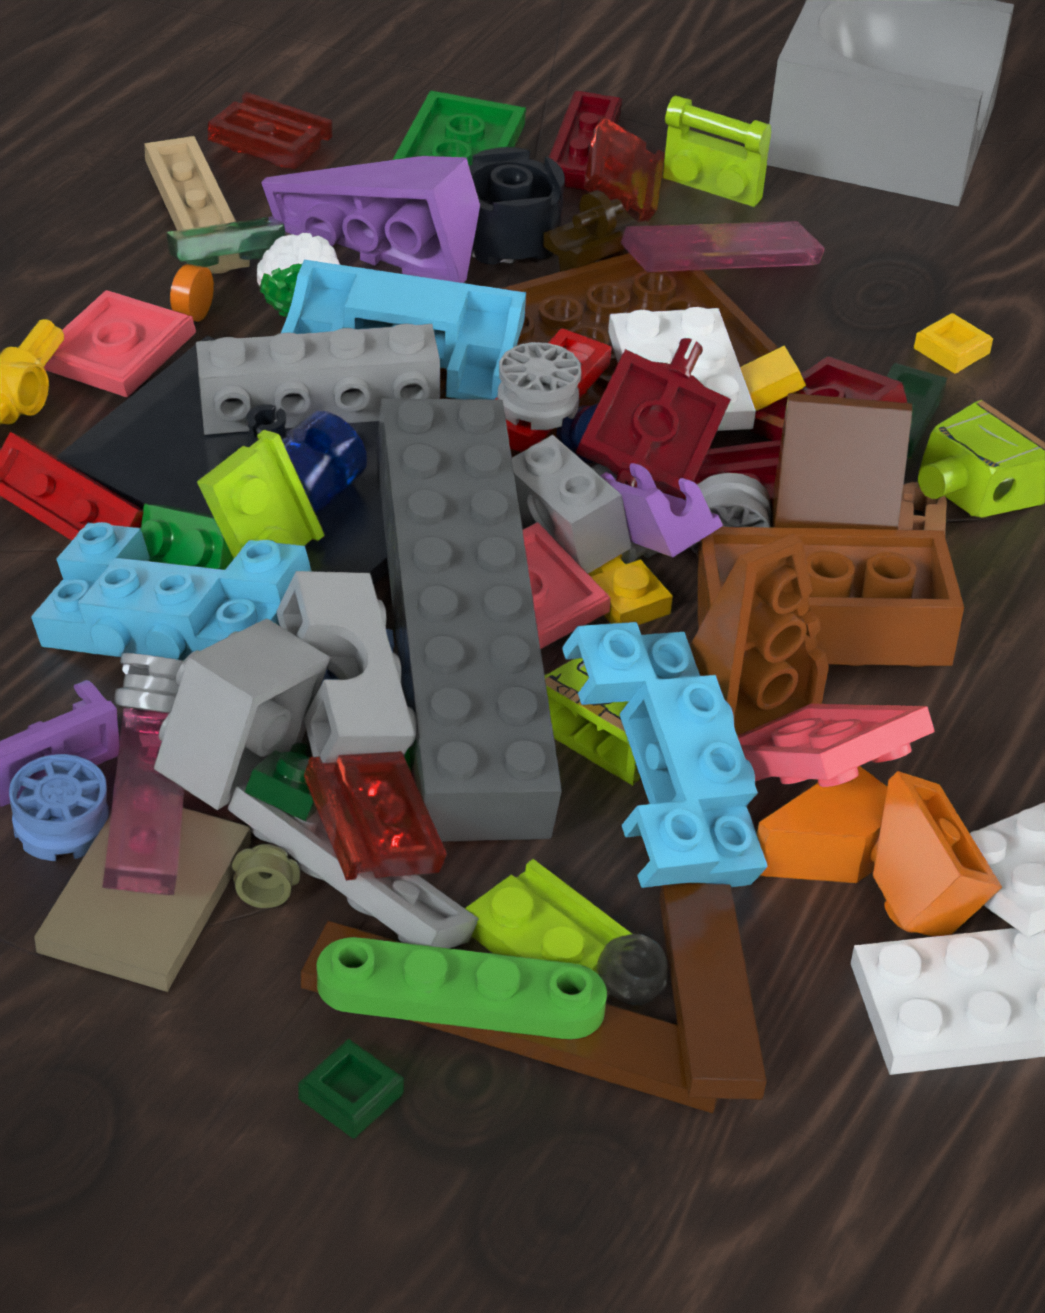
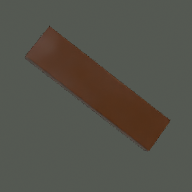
[659,883,767,1100]

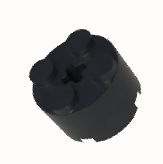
[469,147,565,264]

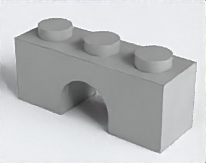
[276,571,416,775]

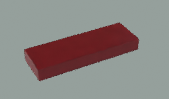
[549,91,622,191]

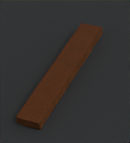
[301,921,719,1113]

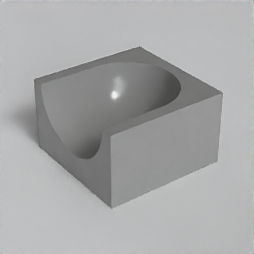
[767,0,1014,206]

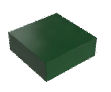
[298,1039,404,1139]

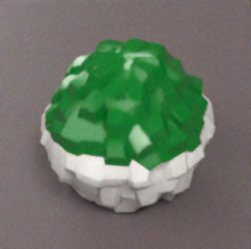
[257,233,340,317]

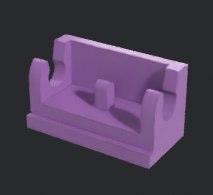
[600,463,723,557]
[0,680,120,807]

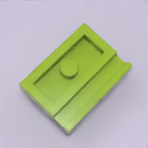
[197,430,325,558]
[465,859,634,994]

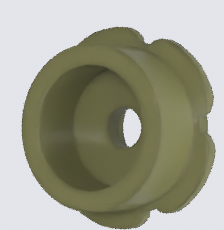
[232,844,301,908]

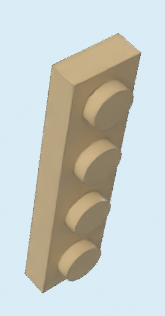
[144,136,250,274]

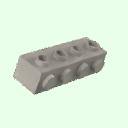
[196,324,440,435]

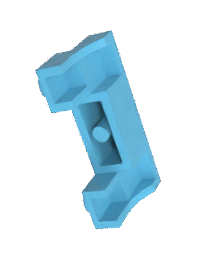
[281,259,526,400]
[31,522,312,661]
[562,622,768,888]

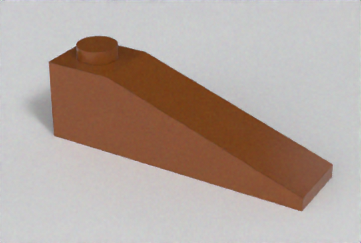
[690,533,829,736]

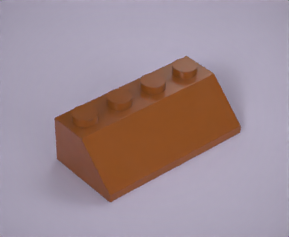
[698,527,964,667]

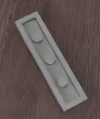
[228,784,479,948]

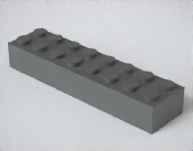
[376,399,562,842]

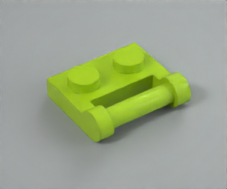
[663,95,772,207]

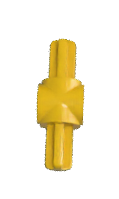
[0,319,64,425]

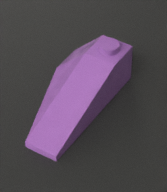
[261,156,480,283]

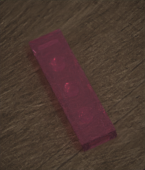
[621,221,825,272]
[102,708,184,895]

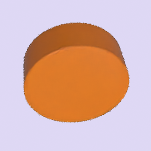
[170,264,214,322]

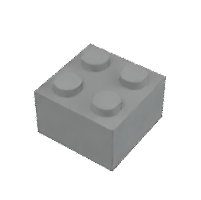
[154,618,330,810]

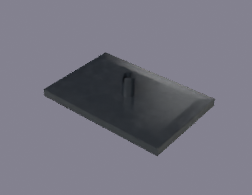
[56,335,389,585]

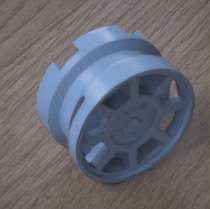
[9,754,109,861]

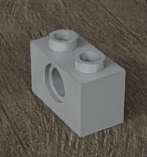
[512,435,631,574]

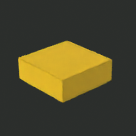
[914,313,993,374]
[740,345,806,411]

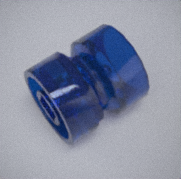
[282,411,367,515]

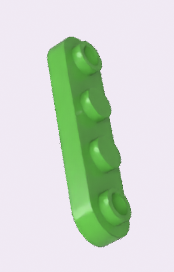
[317,937,607,1039]

